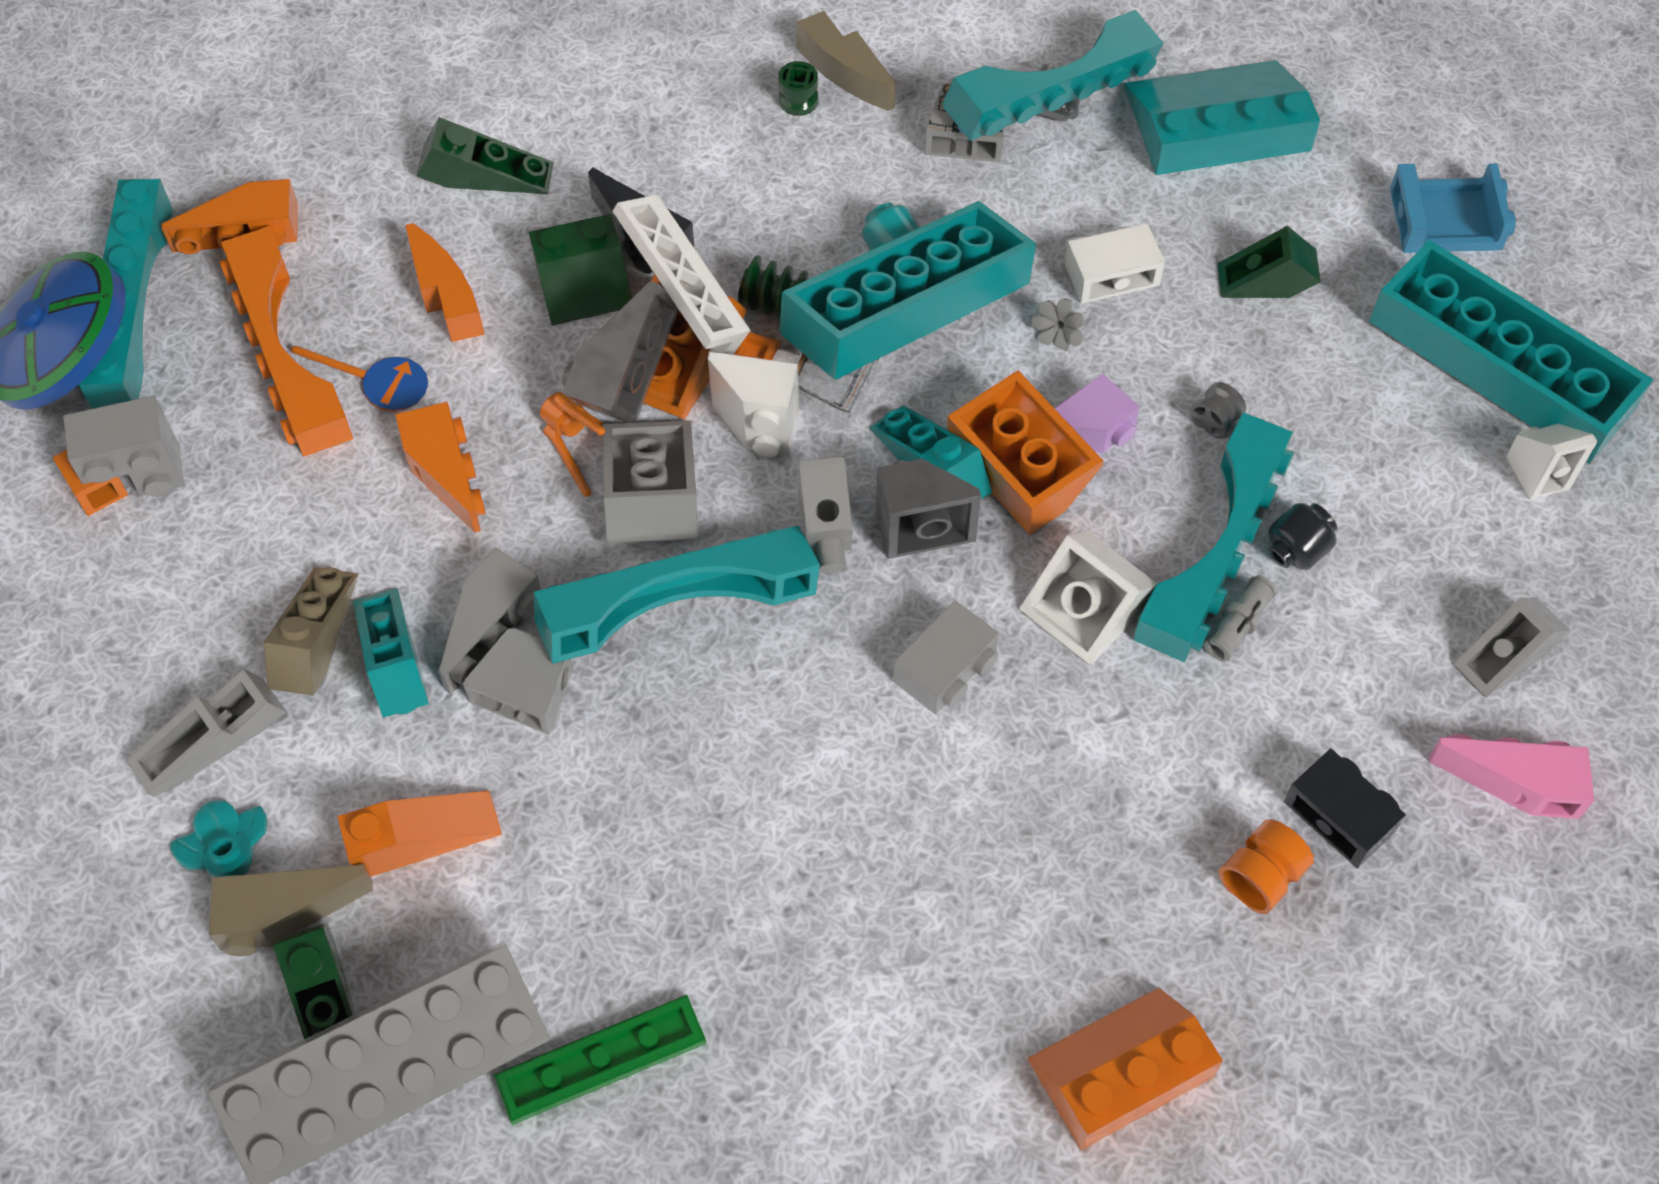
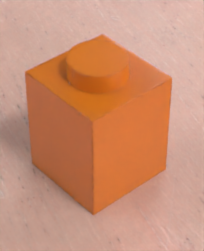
[52,449,128,516]

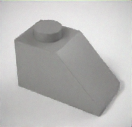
[1453,597,1570,698]

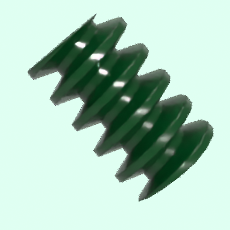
[738,255,809,319]

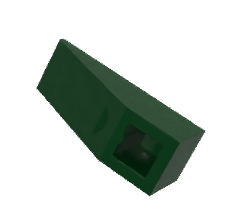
[416,117,554,194]
[273,922,356,1039]

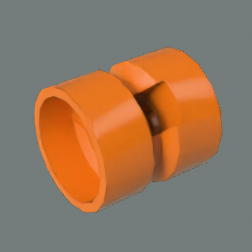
[1219,819,1314,914]

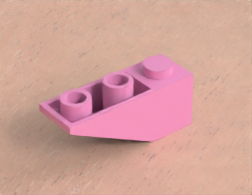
[1429,734,1594,819]

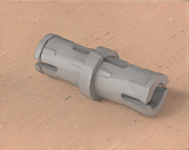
[1203,575,1277,662]

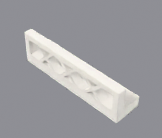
[613,195,751,355]

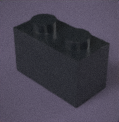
[1284,748,1406,869]

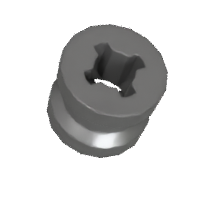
[1190,382,1246,438]

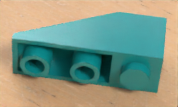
[869,405,992,499]

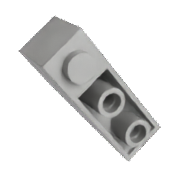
[439,547,541,694]

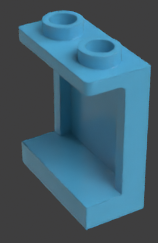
[1390,163,1516,253]

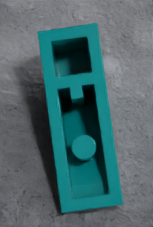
[353,588,429,718]

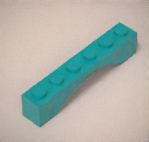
[942,10,1164,141]
[78,179,173,409]
[1133,412,1295,663]
[534,525,820,664]

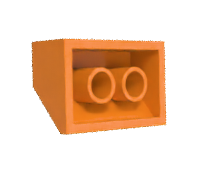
[947,370,1104,535]
[1027,988,1223,1150]

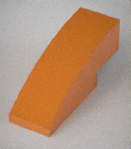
[405,223,485,342]

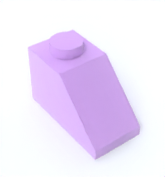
[1055,374,1140,453]

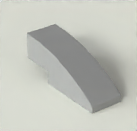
[126,669,287,797]

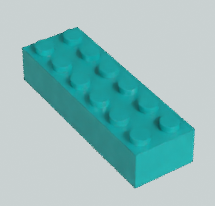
[779,201,1036,380]
[1369,240,1654,464]

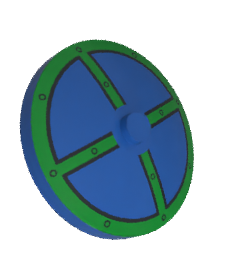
[0,252,126,410]

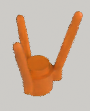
[540,392,605,497]

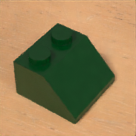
[528,214,632,326]

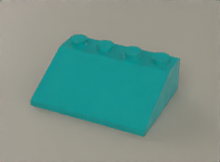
[1124,60,1320,175]

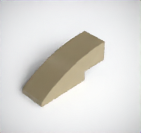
[796,11,895,111]

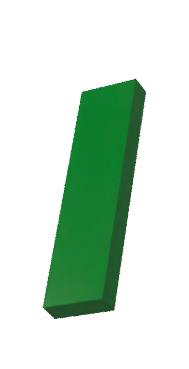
[493,994,707,1125]

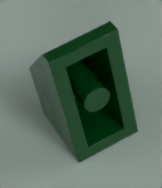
[1217,226,1321,298]

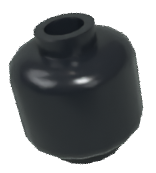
[1268,503,1338,570]

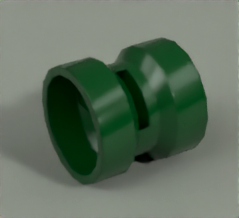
[778,61,818,116]

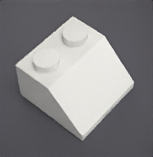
[708,351,799,458]
[1019,531,1158,665]

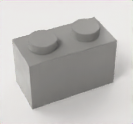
[893,600,998,715]

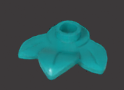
[170,800,268,877]

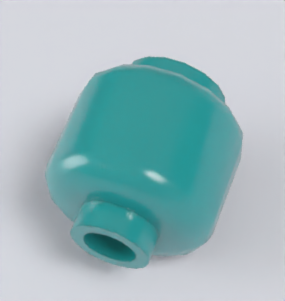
[862,202,920,251]

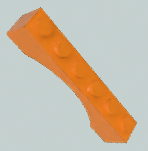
[219,226,354,457]

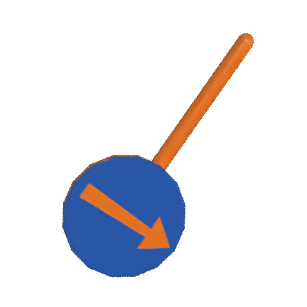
[291,346,428,412]

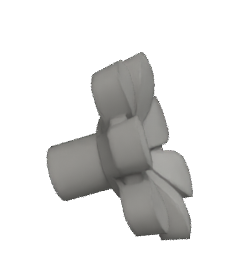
[1031,298,1085,351]

